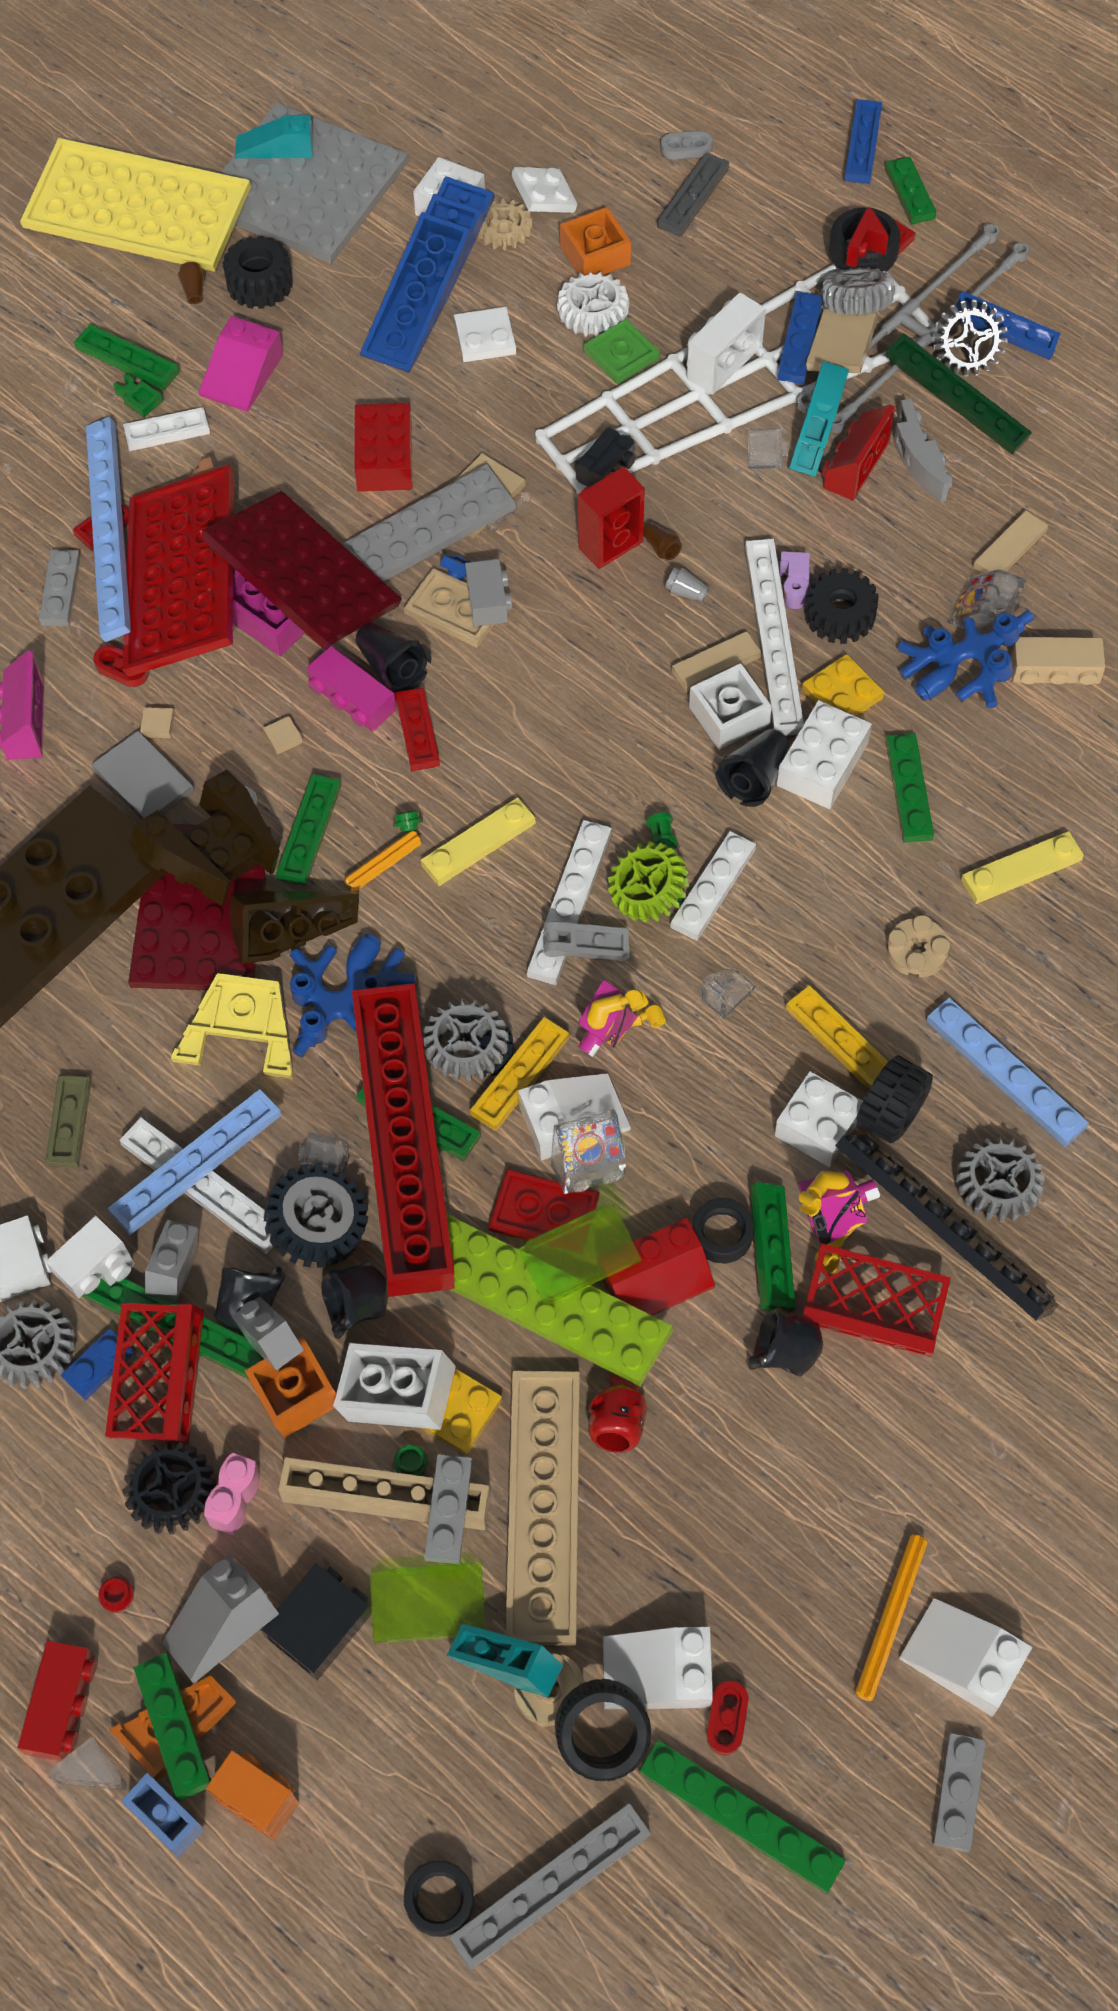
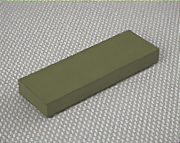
[45,1075,91,1168]

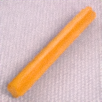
[855,1534,928,1702]

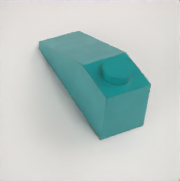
[235,115,314,159]
[447,1623,563,1698]

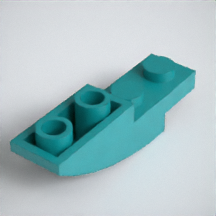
[789,361,849,477]

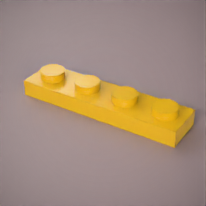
[786,985,889,1090]
[470,1017,570,1132]

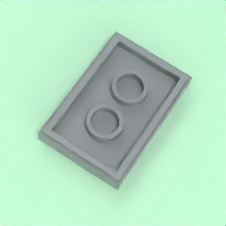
[91,731,194,819]

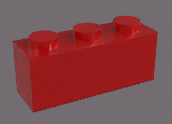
[17,1641,97,1763]

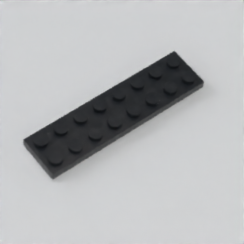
[835,1134,1059,1321]

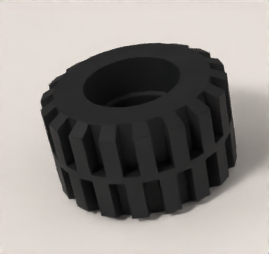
[223,236,293,309]
[857,1055,933,1143]

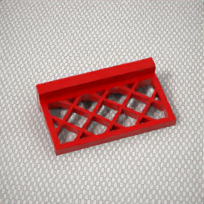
[802,1243,951,1357]
[105,1303,204,1444]

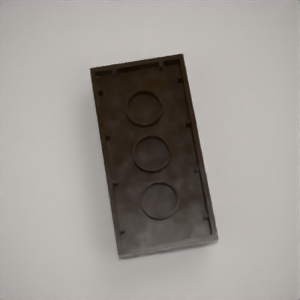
[0,785,167,1028]

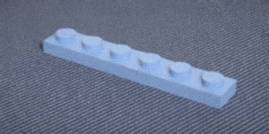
[926,998,1089,1147]
[107,1089,282,1236]

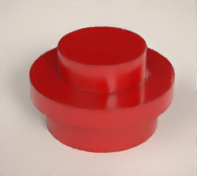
[98,1577,134,1613]

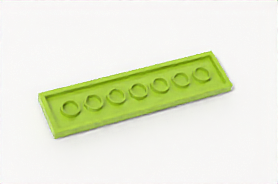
[446,1214,673,1387]

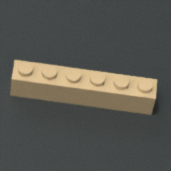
[278,1457,491,1531]

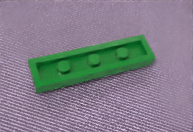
[74,324,180,390]
[886,733,934,843]
[276,774,341,886]
[356,1087,481,1162]
[750,1182,796,1313]
[133,1653,211,1801]

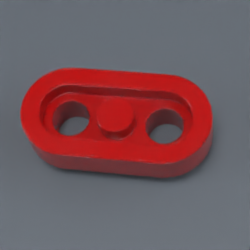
[93,645,149,687]
[707,1681,749,1756]

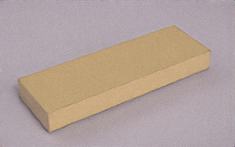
[973,511,1048,583]
[671,631,761,692]

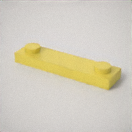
[421,797,536,886]
[961,831,1084,904]

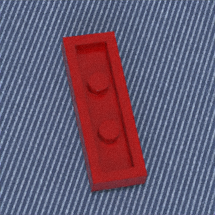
[395,688,440,772]

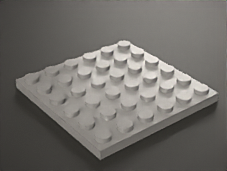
[220,102,409,264]

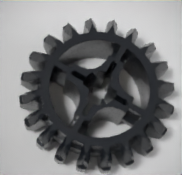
[122,1441,216,1535]

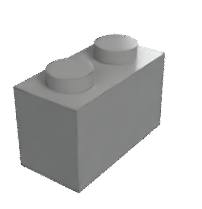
[465,559,512,626]
[145,1220,199,1302]
[232,1296,304,1371]

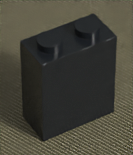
[261,1563,372,1681]

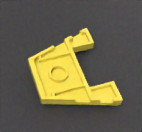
[171,973,293,1079]

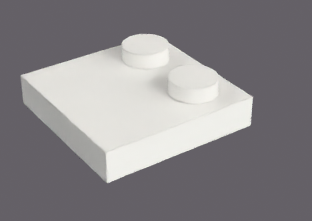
[454,307,516,362]

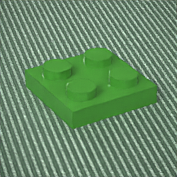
[584,319,660,384]

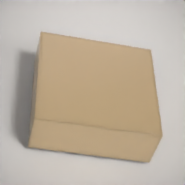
[140,707,174,739]
[263,716,303,755]

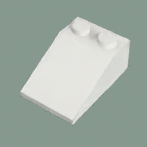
[518,1073,631,1161]
[899,1598,1032,1717]
[603,1627,713,1709]

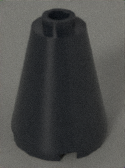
[355,623,432,694]
[716,729,789,807]

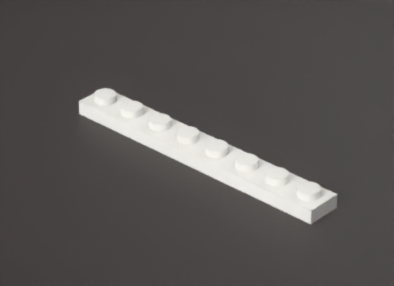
[745,539,804,736]

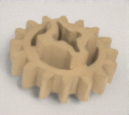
[478,199,532,250]

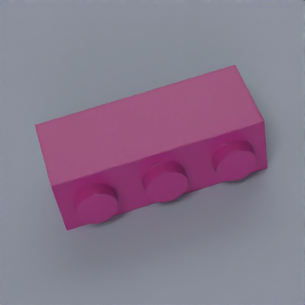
[307,646,396,732]

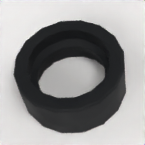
[692,1198,754,1264]
[404,1861,474,1937]

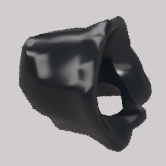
[321,1262,388,1339]
[214,1266,286,1330]
[747,1307,824,1377]

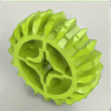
[608,841,690,923]

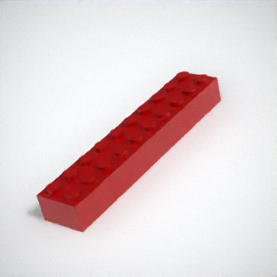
[352,984,455,1297]

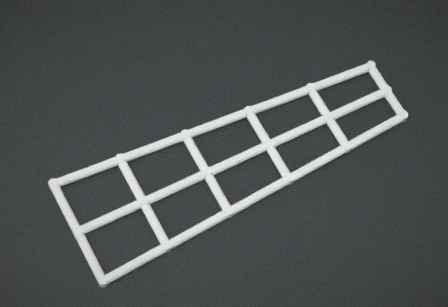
[535,264,942,495]

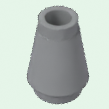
[665,567,709,602]

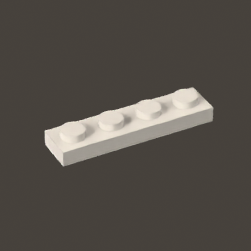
[671,831,756,941]

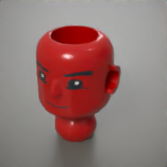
[588,1373,647,1453]

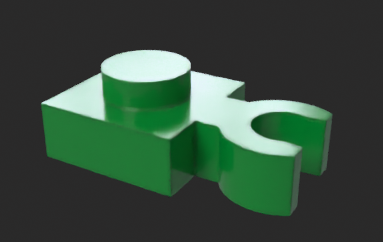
[113,374,163,418]

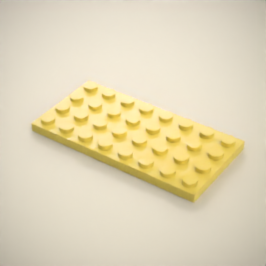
[20,138,251,272]

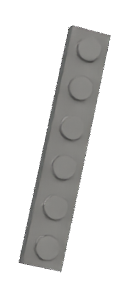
[449,1803,651,1971]

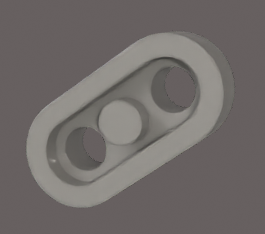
[661,131,713,160]

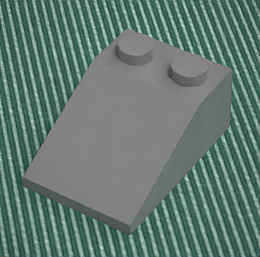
[162,1553,279,1684]

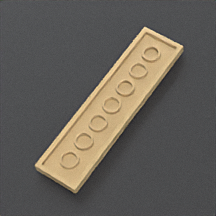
[506,1371,580,1646]

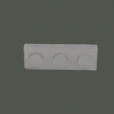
[39,550,81,626]
[424,1454,473,1564]
[933,1733,986,1853]

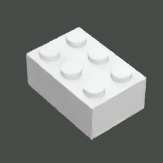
[686,293,766,395]
[777,700,872,809]
[333,1343,456,1430]

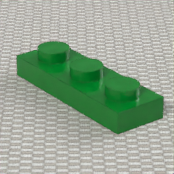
[885,156,937,225]

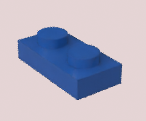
[61,1329,134,1401]

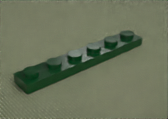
[885,333,1032,455]

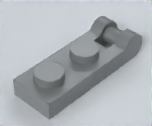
[543,922,630,961]

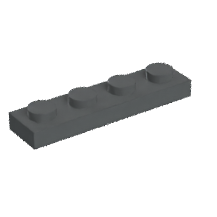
[658,152,729,237]

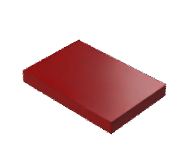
[488,1169,600,1255]

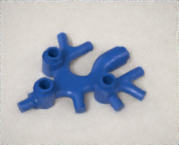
[898,610,1034,708]
[290,934,416,1057]

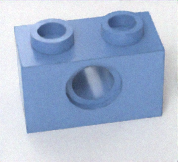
[121,1773,204,1858]

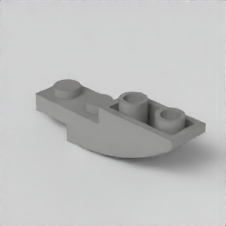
[894,399,952,502]

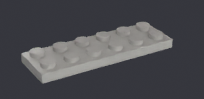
[342,464,516,582]

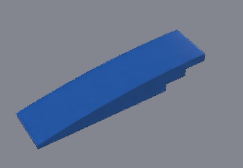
[360,176,495,373]

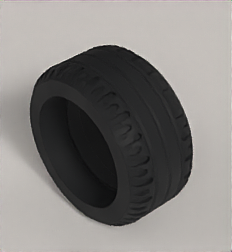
[829,207,901,272]
[555,1679,651,1782]

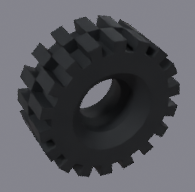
[804,568,879,644]

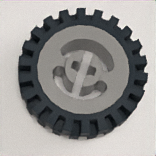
[264,1163,368,1268]

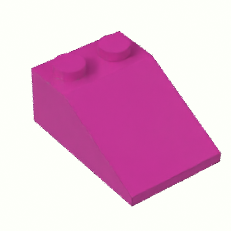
[199,316,283,412]

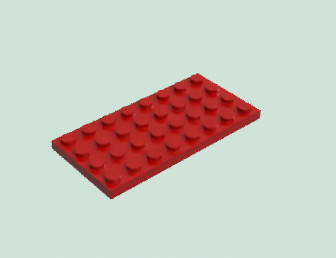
[123,465,234,677]

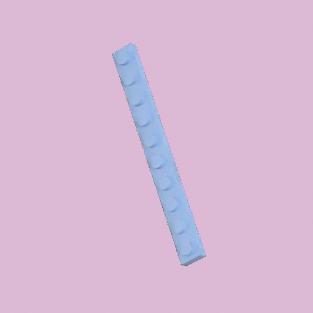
[86,416,131,642]

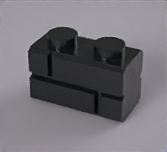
[576,427,636,487]

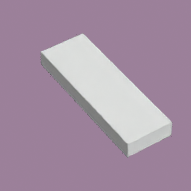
[123,407,210,451]

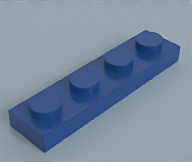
[844,99,882,184]
[951,291,1060,360]
[777,292,823,384]

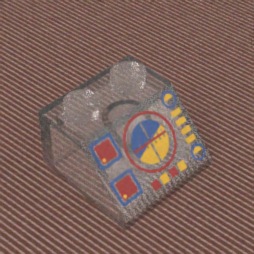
[947,569,1026,633]
[551,1109,627,1194]

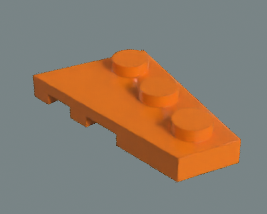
[108,1675,237,1782]

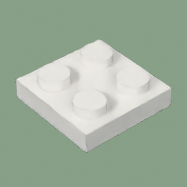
[511,167,578,213]

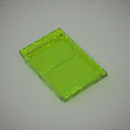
[519,1204,641,1306]
[370,1563,485,1644]

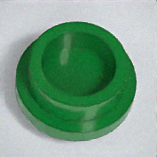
[393,810,423,832]
[394,1444,428,1476]

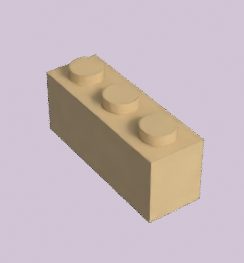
[1011,637,1105,685]

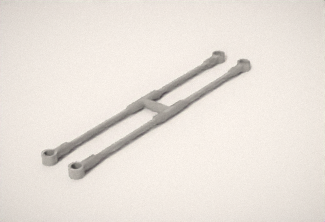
[797,224,1029,433]

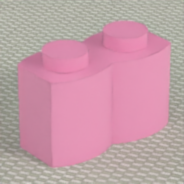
[204,1453,260,1535]

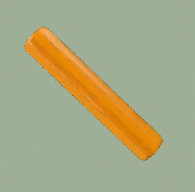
[344,830,421,892]

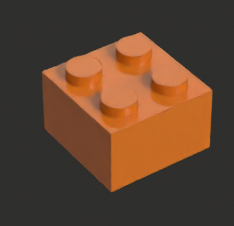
[560,207,631,276]
[245,1336,337,1438]
[206,1750,299,1841]

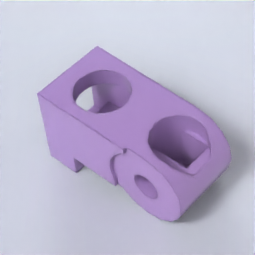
[779,551,810,610]

